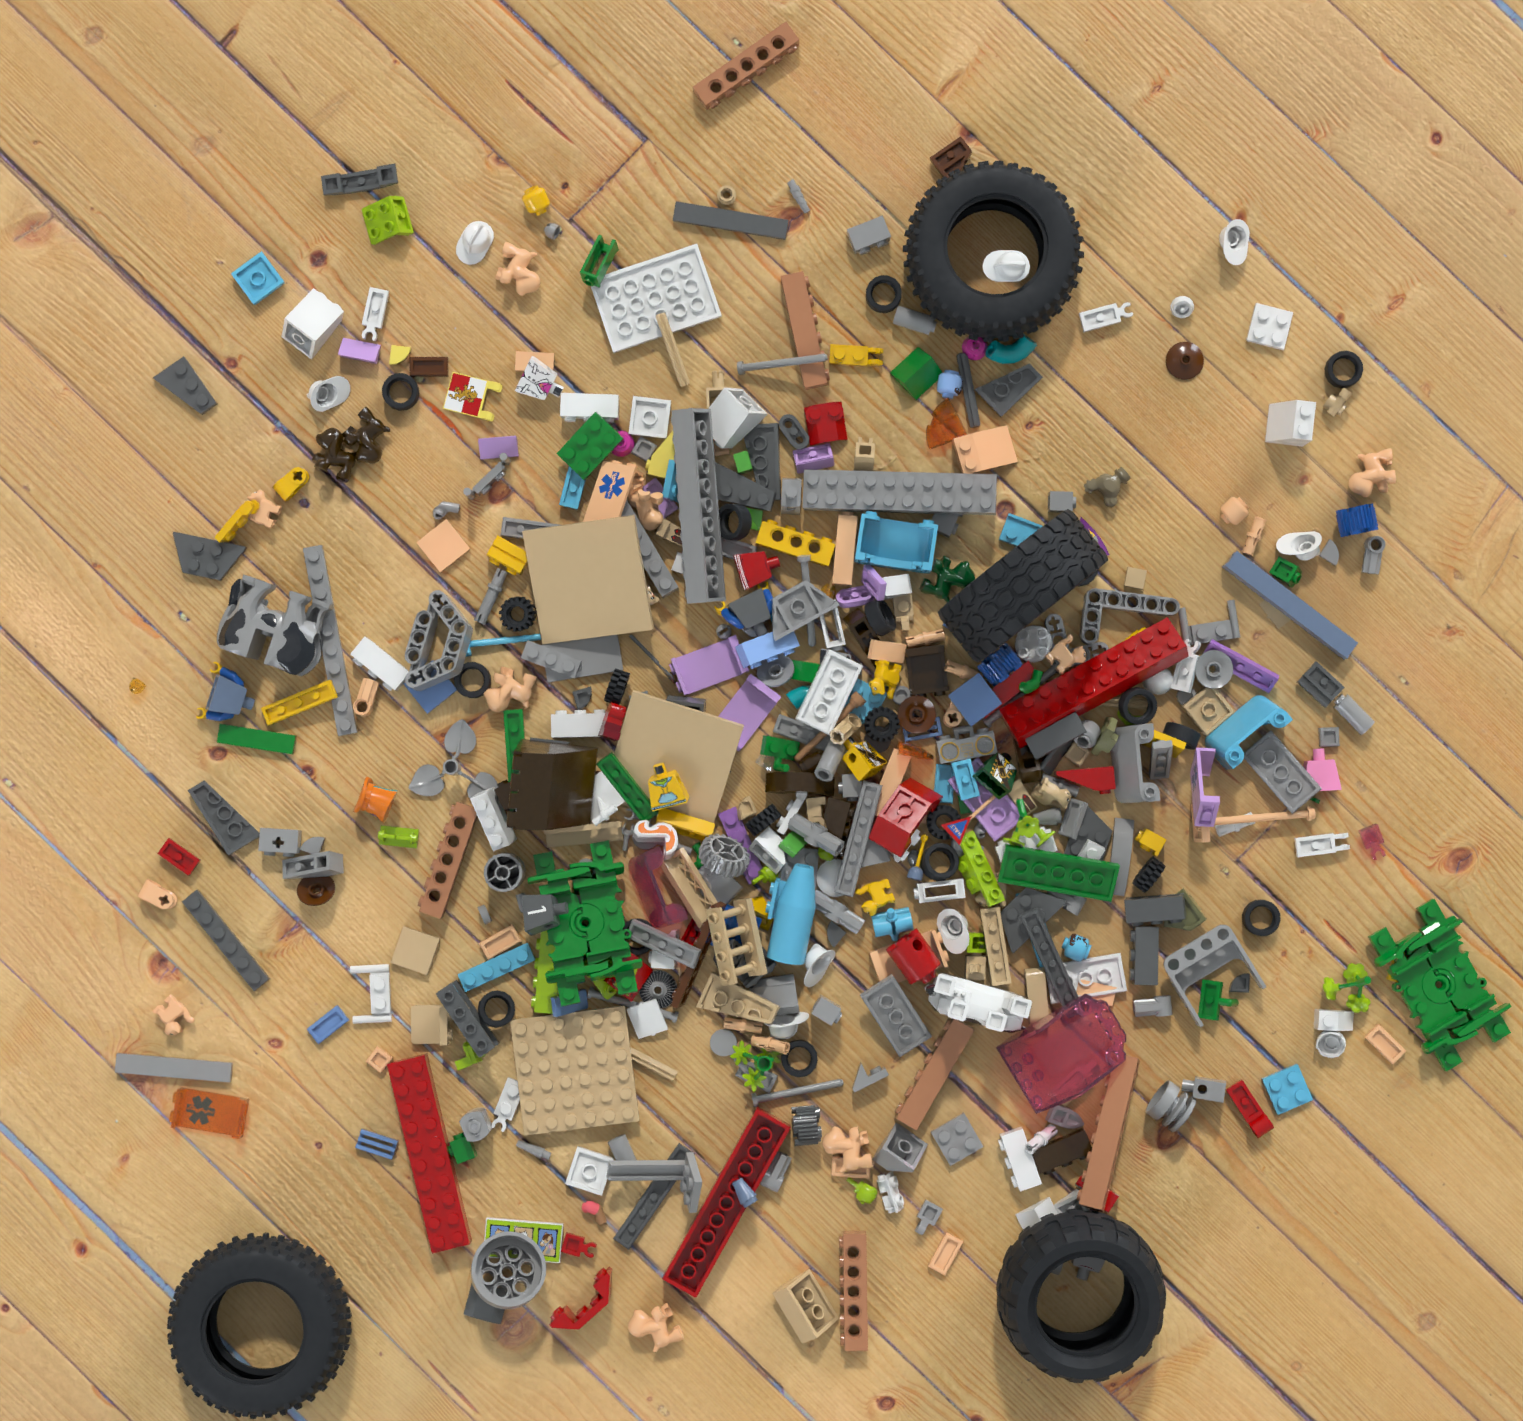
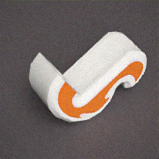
[633,820,678,860]

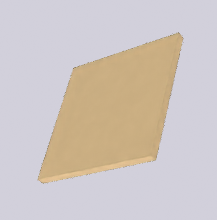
[522,515,654,644]
[614,690,744,823]

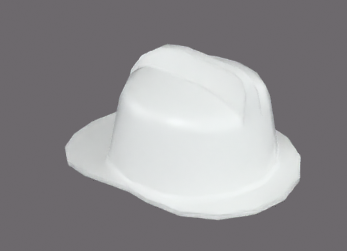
[1219,219,1250,265]
[456,221,494,265]
[983,250,1030,282]
[307,376,350,412]
[1276,531,1322,561]
[937,909,970,954]
[804,944,836,987]
[764,1012,809,1039]

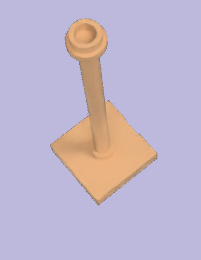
[1191,804,1316,843]

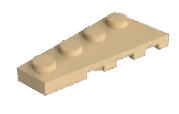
[696,972,780,1024]

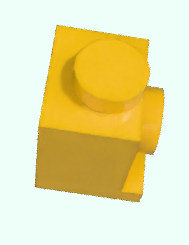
[1134,828,1166,856]

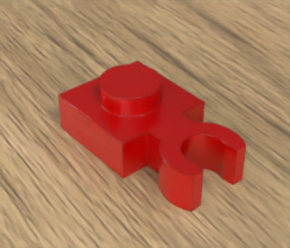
[561,1232,597,1258]

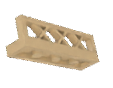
[544,821,624,848]
[659,847,717,928]
[980,906,1011,986]

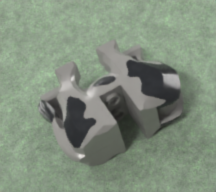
[217,574,335,676]

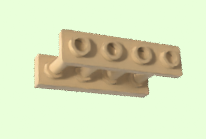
[706,898,767,985]

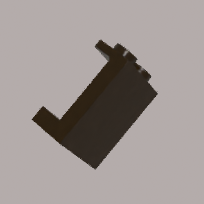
[905,644,949,697]

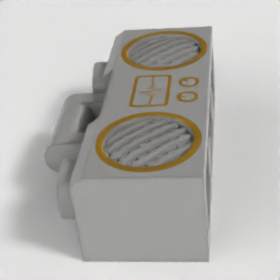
[935,725,997,764]

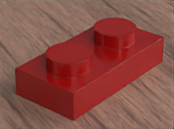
[157,838,201,876]

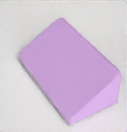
[338,338,381,364]
[478,436,519,459]
[793,443,834,474]

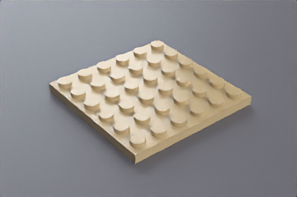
[510,1005,640,1136]

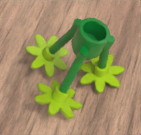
[730,1041,781,1092]

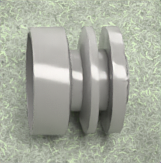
[1145,1080,1196,1132]

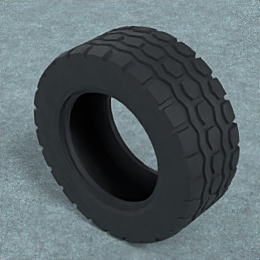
[938,509,1108,663]

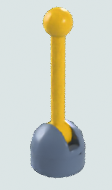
[907,834,928,881]

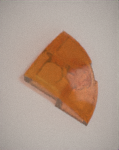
[926,398,967,449]
[896,741,934,760]

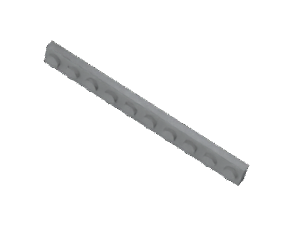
[303,545,358,736]

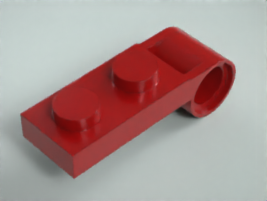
[1225,1079,1274,1138]

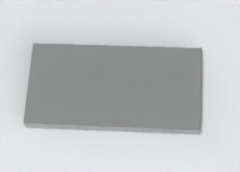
[542,634,623,683]
[1244,730,1322,814]
[860,974,932,1057]

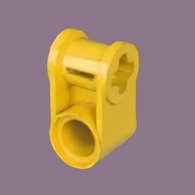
[272,467,310,502]

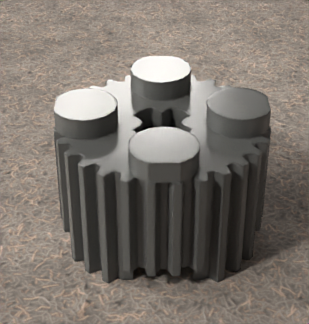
[791,1105,822,1146]

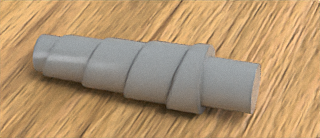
[787,179,810,214]
[516,1140,551,1160]

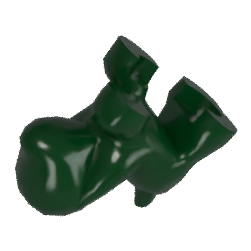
[919,555,975,603]

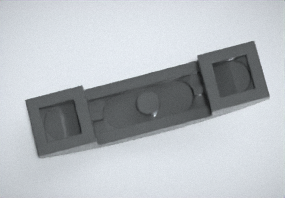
[321,163,398,196]

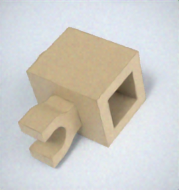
[854,437,875,471]
[964,953,986,980]

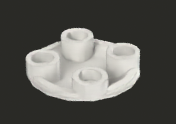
[1015,625,1053,663]
[817,859,843,897]

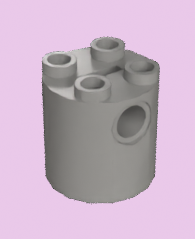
[484,853,526,892]

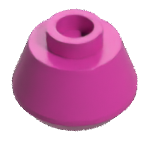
[962,336,988,360]
[612,431,634,457]

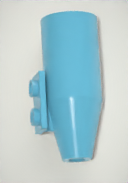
[765,863,816,965]

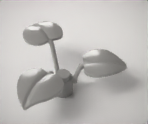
[408,719,498,798]

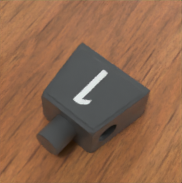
[522,895,569,935]

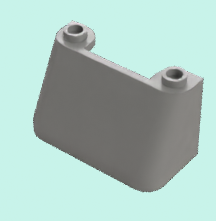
[1111,723,1160,803]

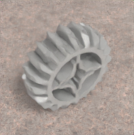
[698,833,750,879]

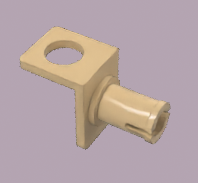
[706,370,732,409]

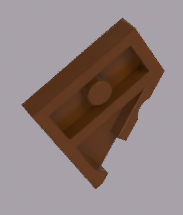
[930,136,972,178]

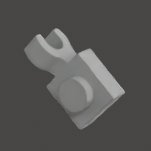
[915,1199,943,1235]

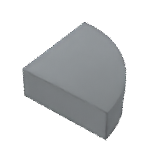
[1319,539,1339,566]
[300,837,325,854]

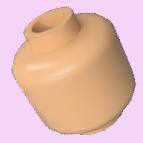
[1220,497,1249,525]

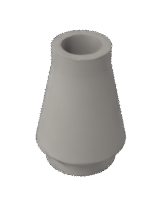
[1033,807,1062,826]

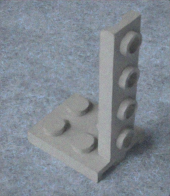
[606,1152,702,1213]

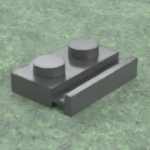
[1297,661,1345,708]

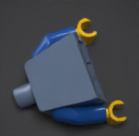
[196,662,255,721]

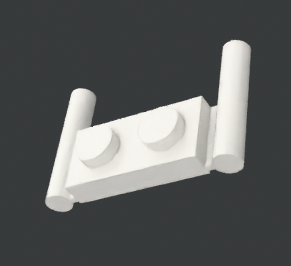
[350,964,392,1024]

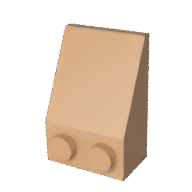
[952,425,1018,474]

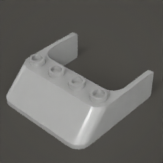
[1164,925,1266,1028]

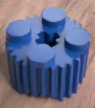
[1336,503,1378,537]
[977,643,1023,686]

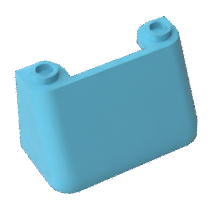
[854,511,938,574]
[1205,695,1293,770]

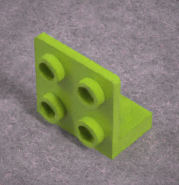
[362,196,414,245]

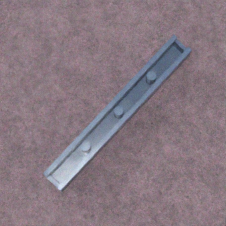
[1222,551,1358,660]

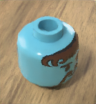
[1061,934,1092,962]

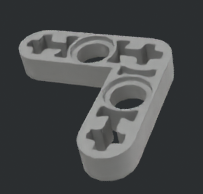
[1045,614,1109,667]

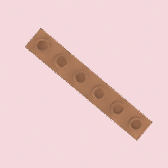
[693,22,799,110]
[418,802,478,919]
[839,1231,868,1351]

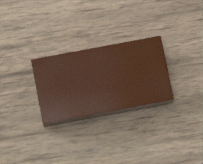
[410,357,448,377]

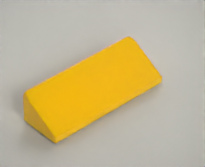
[655,808,715,841]

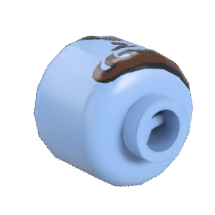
[937,370,963,399]

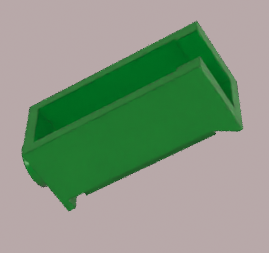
[580,235,619,288]

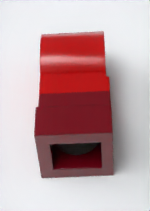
[598,702,626,741]

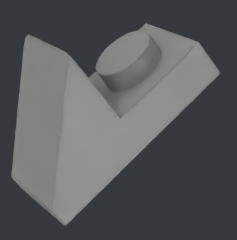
[852,1062,889,1093]

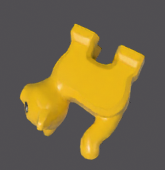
[869,660,902,700]
[855,879,895,916]

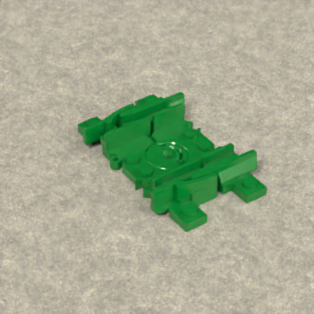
[527,840,643,1007]
[1368,899,1512,1071]

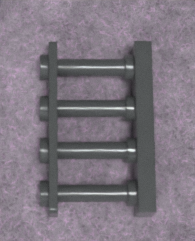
[436,980,500,1057]

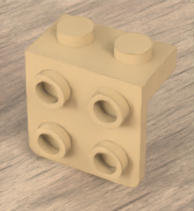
[411,1005,453,1045]

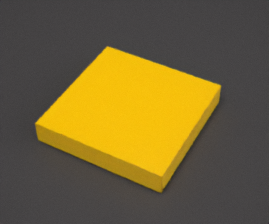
[1141,730,1186,758]

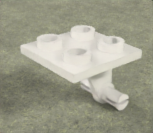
[591,771,625,826]

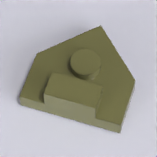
[1091,717,1119,756]
[1164,888,1207,931]

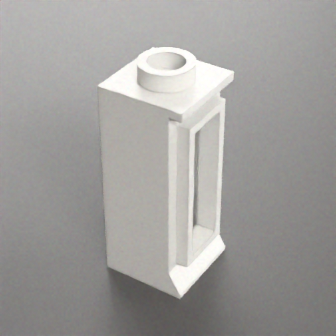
[819,599,846,651]
[913,878,966,903]

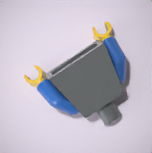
[714,582,773,637]

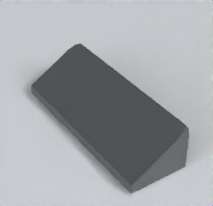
[1025,712,1087,760]
[1040,740,1074,775]

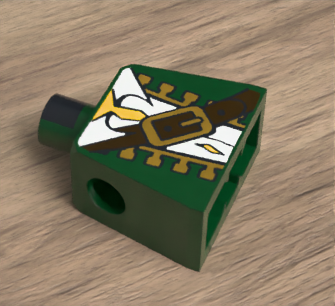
[972,753,1017,800]

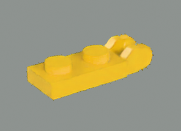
[829,344,884,367]
[215,500,260,543]

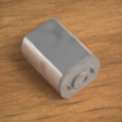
[459,1107,492,1142]

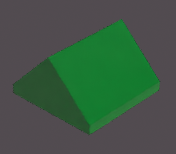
[890,347,943,400]

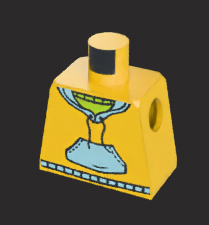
[648,763,689,812]

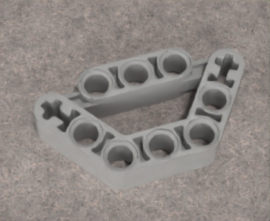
[404,590,473,691]

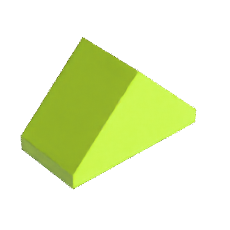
[965,932,986,953]

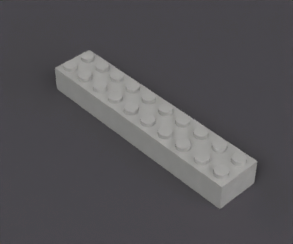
[671,408,726,604]
[802,469,997,515]

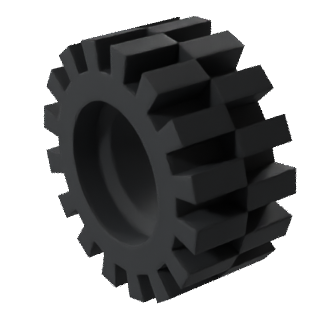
[499,596,536,632]
[604,668,630,705]
[864,706,900,742]
[745,803,782,836]
[926,805,961,840]
[1132,856,1165,893]

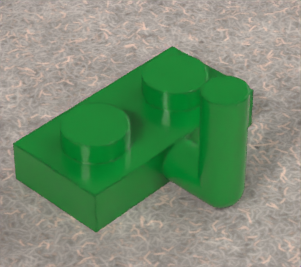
[760,735,800,772]
[1198,979,1239,1021]

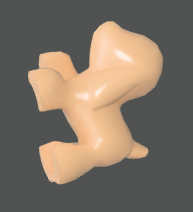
[495,242,540,296]
[1348,448,1396,498]
[627,476,663,531]
[484,666,537,712]
[822,1126,873,1173]
[628,1303,684,1352]

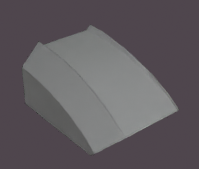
[749,973,799,1016]

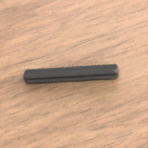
[956,353,980,428]

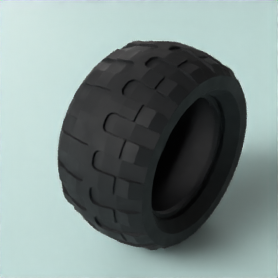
[996,1209,1166,1383]

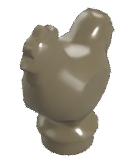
[1084,467,1131,508]

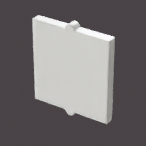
[626,999,668,1039]

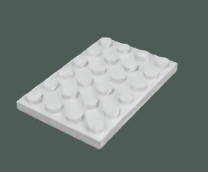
[591,244,722,353]

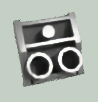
[464,1283,506,1324]

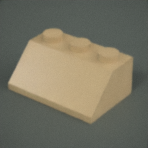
[772,1269,839,1343]

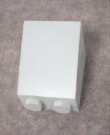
[281,288,344,359]
[709,388,767,449]
[1265,400,1316,447]

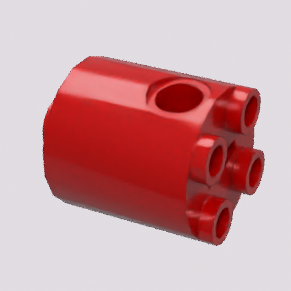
[885,928,941,985]

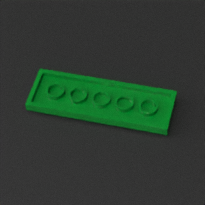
[997,844,1120,902]

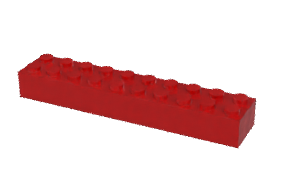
[999,617,1189,748]
[387,1053,472,1254]
[662,1106,791,1298]

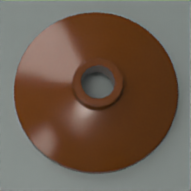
[1166,342,1204,380]
[898,695,936,734]
[297,876,335,906]

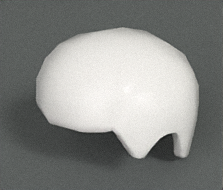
[1142,669,1173,695]
[1316,1030,1346,1058]

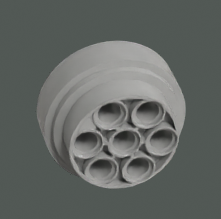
[470,1231,546,1309]

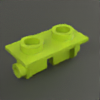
[378,825,419,848]

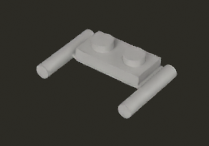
[463,453,511,500]
[1178,600,1241,645]

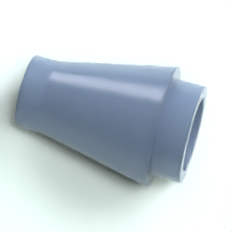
[732,1178,758,1208]

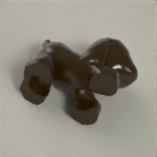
[342,407,390,464]
[312,428,356,483]

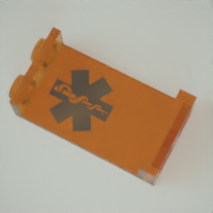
[169,1087,249,1139]

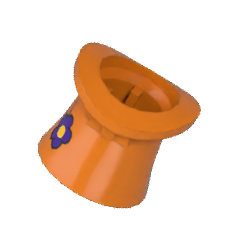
[353,777,398,823]

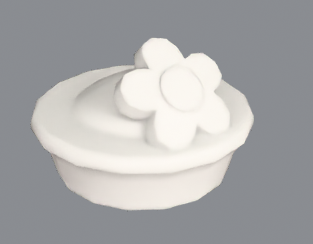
[1170,296,1194,318]

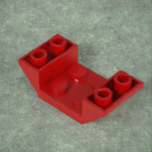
[869,778,943,858]
[549,1266,612,1330]

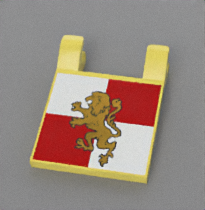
[443,372,502,422]

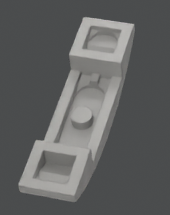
[1110,818,1134,896]

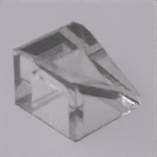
[755,755,775,772]

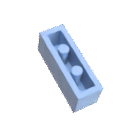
[735,631,800,669]

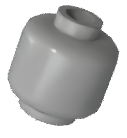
[1074,720,1101,748]

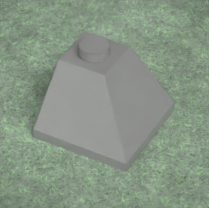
[698,865,743,906]
[872,1122,928,1172]

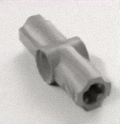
[788,814,844,856]
[815,889,865,934]

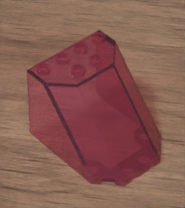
[996,994,1126,1114]

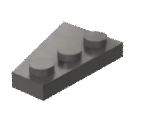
[153,356,218,415]
[975,363,1043,417]

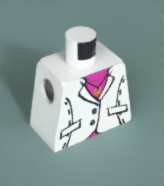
[515,356,564,400]

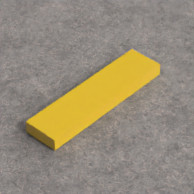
[261,680,338,726]

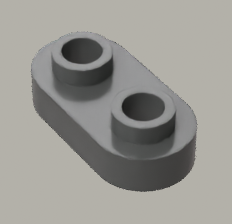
[779,414,809,450]

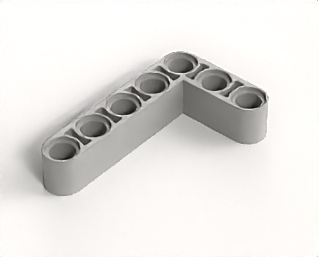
[1079,588,1180,645]

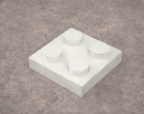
[1246,303,1293,350]
[628,396,671,439]
[565,1146,614,1196]

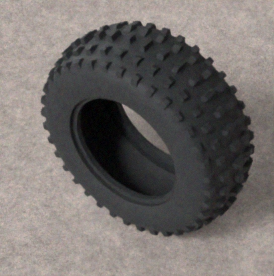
[903,161,1084,343]
[167,1232,352,1419]

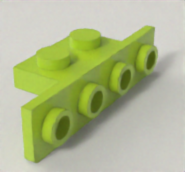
[958,831,1005,907]

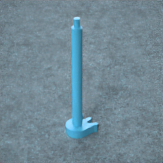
[466,634,541,657]

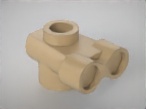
[1323,387,1352,417]

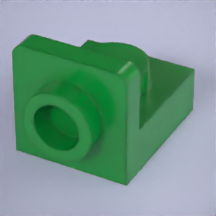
[1269,556,1302,588]

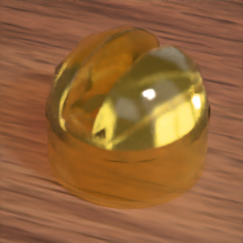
[821,583,836,599]
[129,678,146,694]

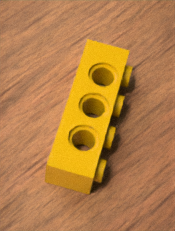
[755,519,836,568]

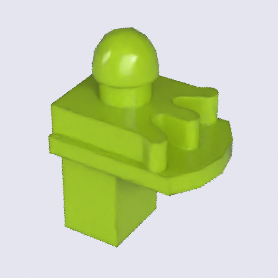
[455,1041,486,1071]

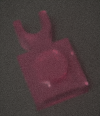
[1358,823,1386,860]

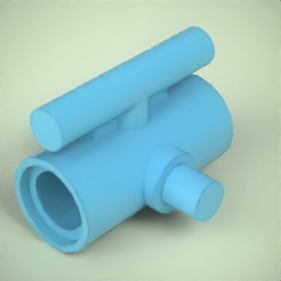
[871,907,914,941]

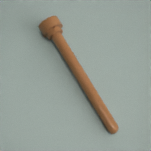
[795,691,867,762]

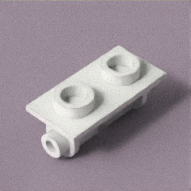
[877,1171,904,1213]

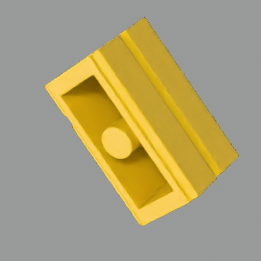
[486,535,528,576]

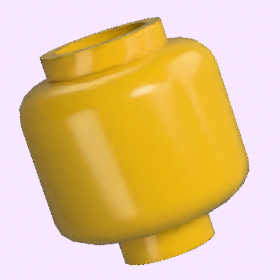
[522,185,550,216]

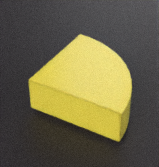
[389,345,411,365]

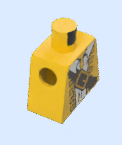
[843,736,888,781]

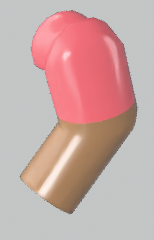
[581,1201,607,1225]

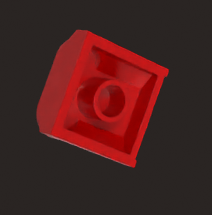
[804,402,848,446]

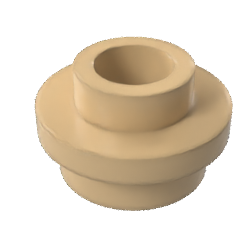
[717,185,736,205]

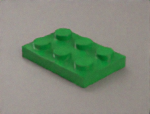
[556,412,624,480]

